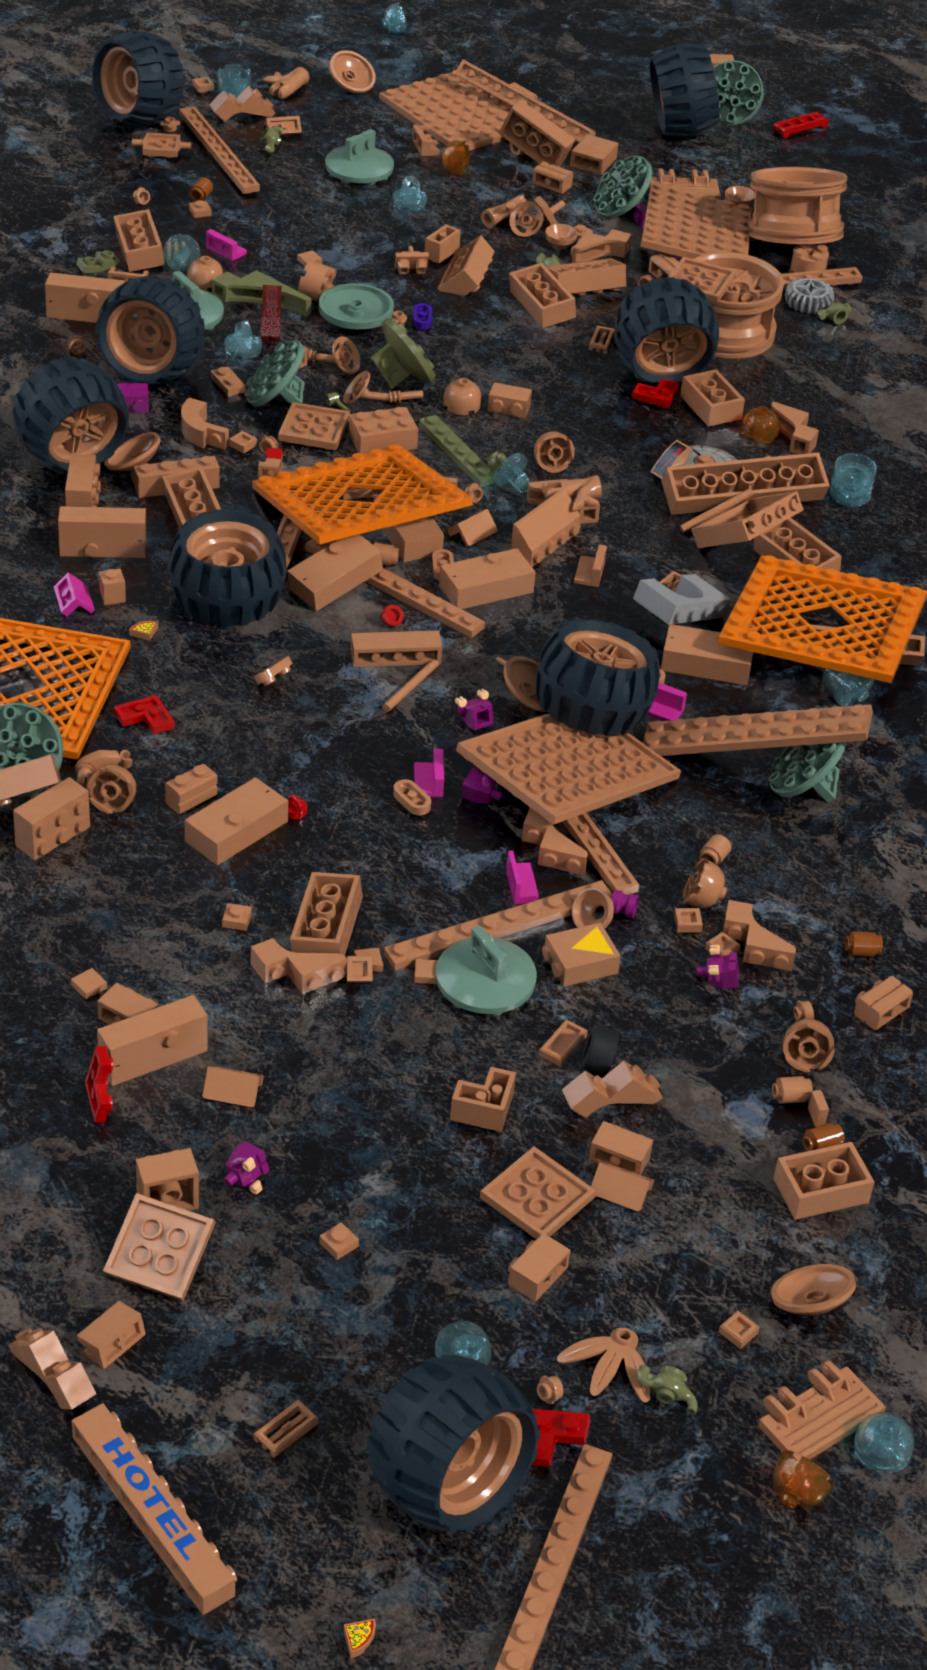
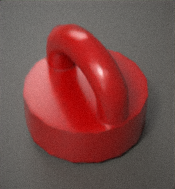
[380,605,404,627]
[288,794,307,820]

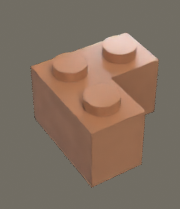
[450,1067,516,1132]

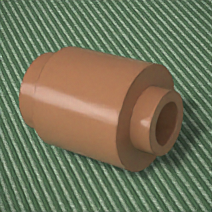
[374,542,399,566]
[699,834,731,866]
[772,1076,813,1104]

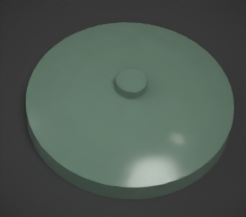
[319,283,394,329]

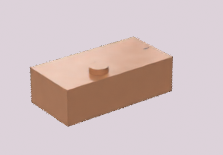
[499,100,575,167]
[113,209,165,272]
[509,263,576,328]
[45,273,125,323]
[162,467,221,529]
[374,491,444,562]
[58,506,147,558]
[753,517,841,589]
[287,534,383,611]
[439,548,536,609]
[661,624,753,685]
[0,755,62,806]
[185,777,288,865]
[290,872,363,956]
[97,995,208,1086]

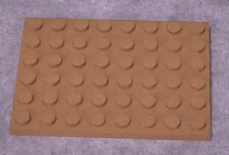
[379,70,512,154]
[640,183,752,259]
[456,713,681,825]

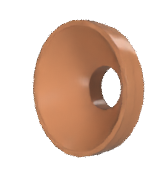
[725,186,755,207]
[545,224,578,249]
[572,888,614,929]

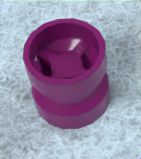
[611,889,639,919]

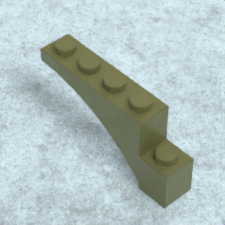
[212,270,311,317]

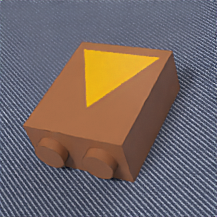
[542,922,621,987]

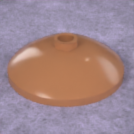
[329,50,376,93]
[104,432,161,471]
[504,656,547,712]
[771,1264,856,1316]

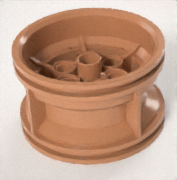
[748,167,847,244]
[694,252,784,358]

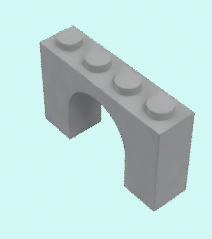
[633,574,731,625]

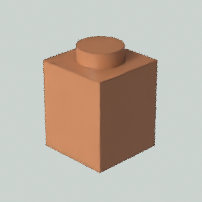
[99,569,126,605]

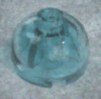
[381,2,409,35]
[854,1412,914,1473]

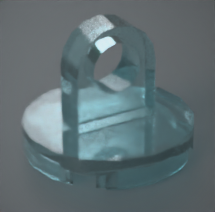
[393,176,427,211]
[163,234,200,271]
[224,320,262,359]
[492,453,530,493]
[435,1320,491,1365]

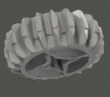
[785,277,834,315]

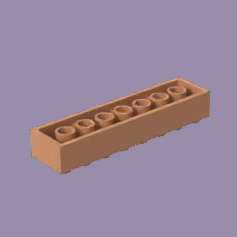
[661,452,830,515]

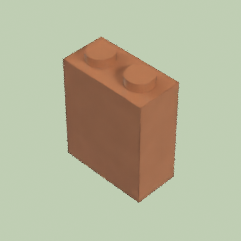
[570,134,618,175]

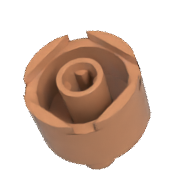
[790,244,829,273]
[298,260,337,303]

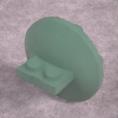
[713,61,764,126]
[325,129,394,185]
[593,156,652,218]
[165,270,224,330]
[245,340,305,407]
[0,703,63,798]
[769,742,847,803]
[436,925,537,1016]

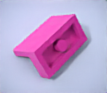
[206,229,247,261]
[54,573,95,617]
[647,683,687,721]
[414,749,444,797]
[506,851,539,904]

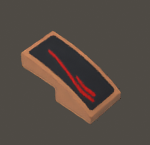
[651,440,692,479]

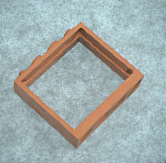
[691,491,803,548]

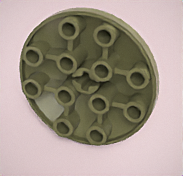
[370,317,436,389]

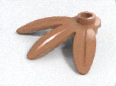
[557,1328,650,1402]

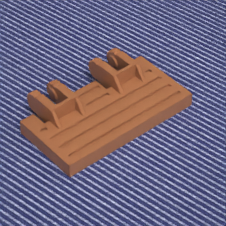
[649,169,721,200]
[758,1360,886,1468]

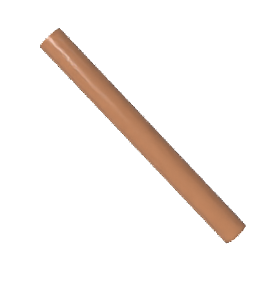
[680,488,754,533]
[382,659,439,712]

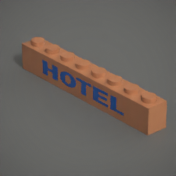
[72,1403,237,1615]

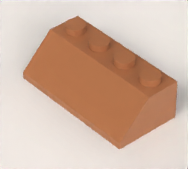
[438,235,495,296]
[546,258,626,295]
[130,456,220,498]
[511,489,581,567]

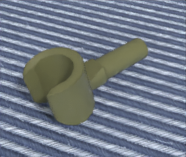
[325,392,349,411]

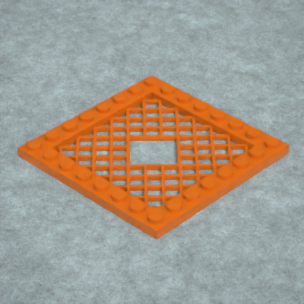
[252,444,473,544]
[718,555,927,683]
[0,618,131,760]

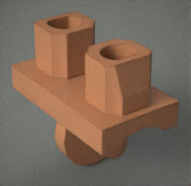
[394,246,429,274]

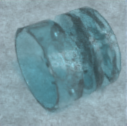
[830,453,877,507]

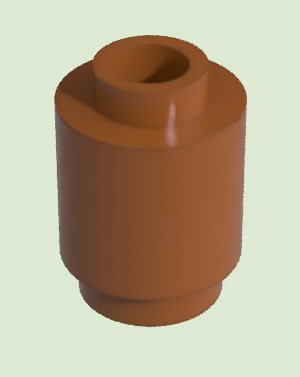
[189,177,213,202]
[845,931,883,957]
[803,1123,845,1151]

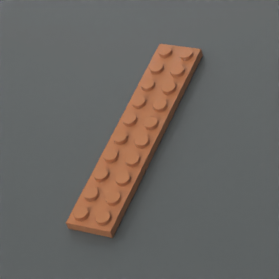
[643,704,873,756]

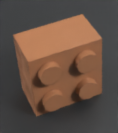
[136,1148,199,1211]

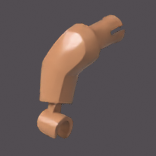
[74,750,133,791]

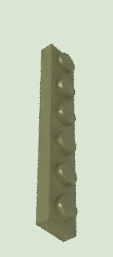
[419,415,498,487]

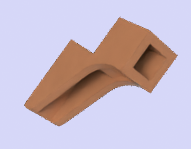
[210,86,275,122]
[570,229,632,263]
[769,401,819,454]
[527,479,600,524]
[522,808,588,875]
[723,900,796,971]
[251,938,347,994]
[562,1061,663,1118]
[8,1328,96,1410]

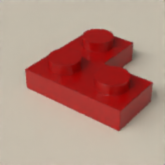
[631,378,680,408]
[114,695,175,735]
[85,1046,113,1122]
[532,1409,591,1467]

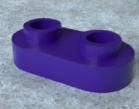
[413,303,432,331]

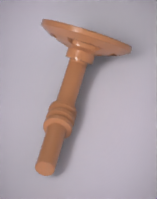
[509,200,565,237]
[307,336,360,374]
[343,371,424,405]

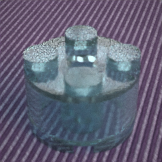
[218,64,251,98]
[822,669,874,707]

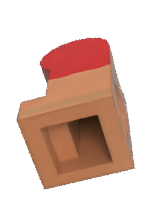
[258,448,283,479]

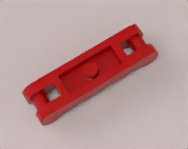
[773,112,829,138]

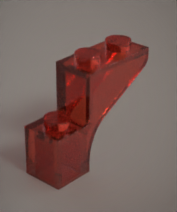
[261,285,282,340]

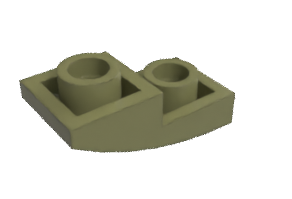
[77,250,120,273]

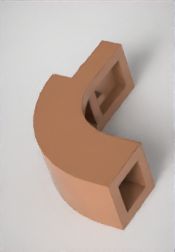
[181,398,229,450]

